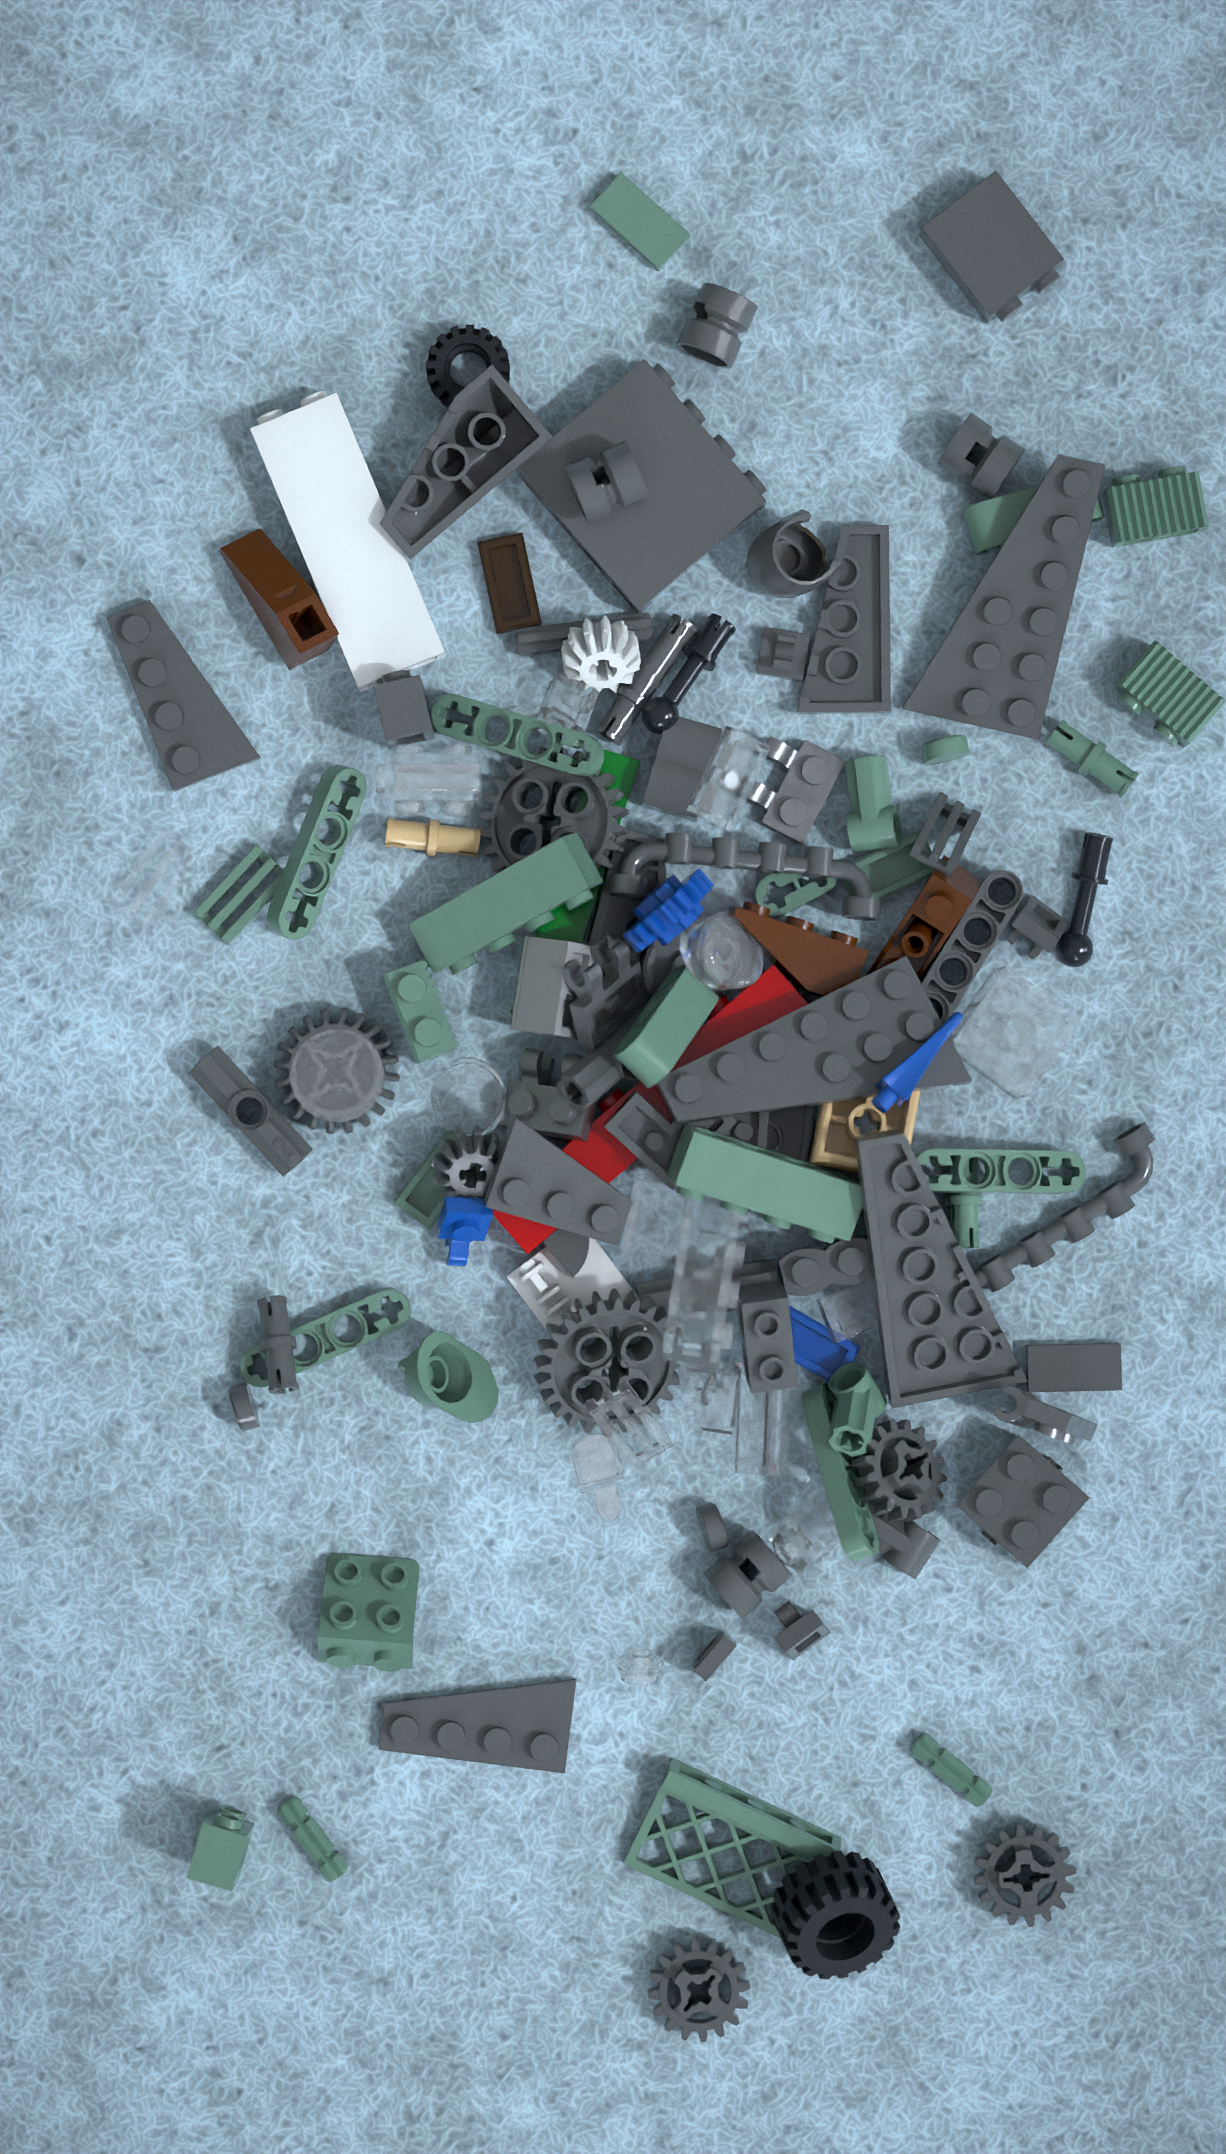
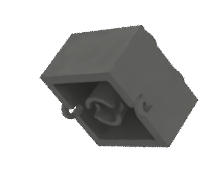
[956,1435,1090,1568]

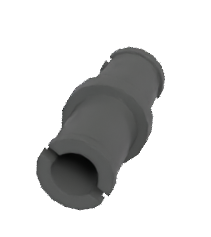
[257,1295,299,1394]

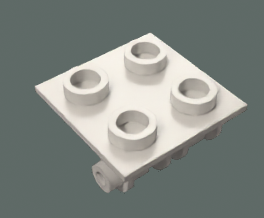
[506,1238,633,1333]

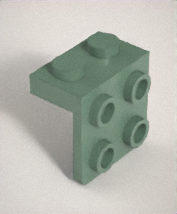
[318,1553,419,1672]

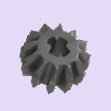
[432,1125,502,1199]

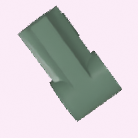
[845,756,902,853]
[828,1362,887,1457]

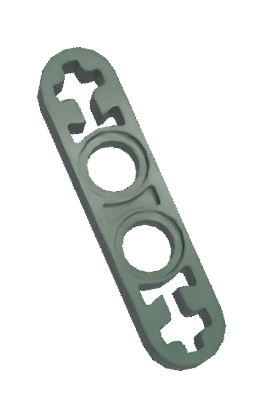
[431,694,605,777]
[267,765,367,940]
[915,1148,1086,1194]
[240,1289,411,1388]
[801,1383,879,1562]

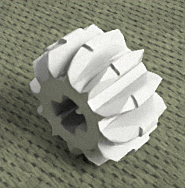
[561,615,641,696]

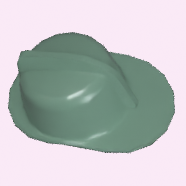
[398,1331,499,1423]

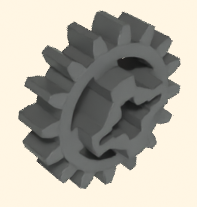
[852,1419,947,1523]
[973,1822,1076,1927]
[648,1936,750,2042]

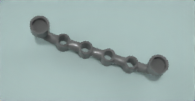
[608,833,881,921]
[973,1122,1155,1292]

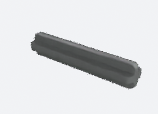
[515,612,653,656]

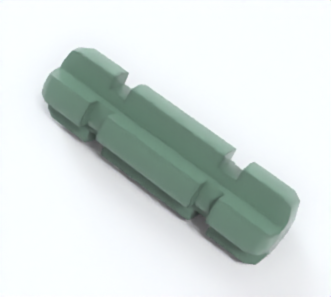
[910,1733,993,1807]
[277,1796,348,1882]

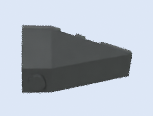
[379,365,553,560]

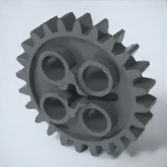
[478,747,629,876]
[533,1288,686,1436]

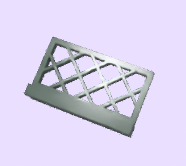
[623,1757,841,1938]

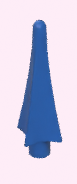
[871,1012,963,1113]

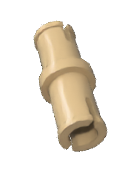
[385,817,481,858]

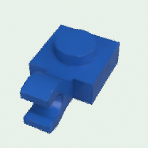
[437,1197,493,1267]

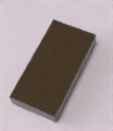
[477,532,542,634]

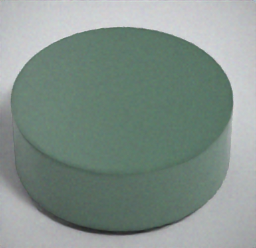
[921,735,970,765]

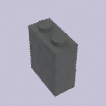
[919,170,1064,324]

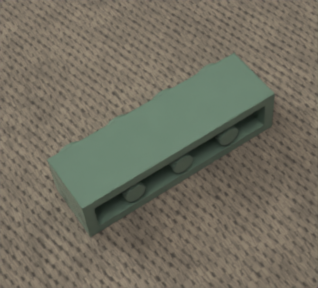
[407,832,603,975]
[666,1123,863,1243]

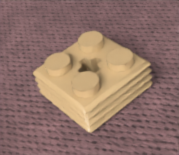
[810,1090,921,1173]

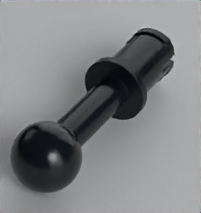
[642,613,736,734]
[1056,832,1113,967]

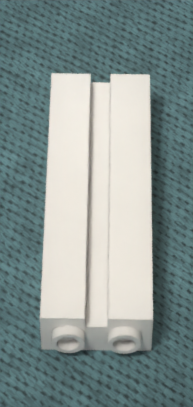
[250,391,446,692]

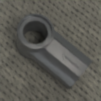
[868,1500,941,1579]

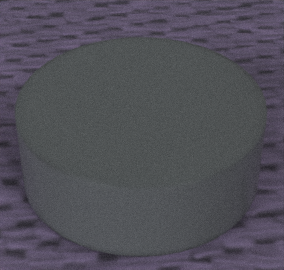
[229,1382,260,1431]
[696,1502,729,1552]

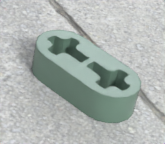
[755,873,838,917]

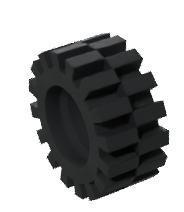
[426,324,510,407]

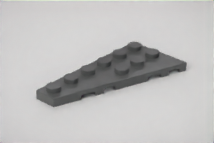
[902,453,1105,740]
[655,956,972,1124]
[854,1128,1028,1408]

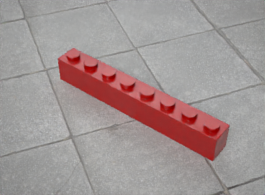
[493,964,808,1254]

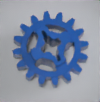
[623,868,714,953]

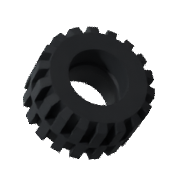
[771,1850,900,1980]

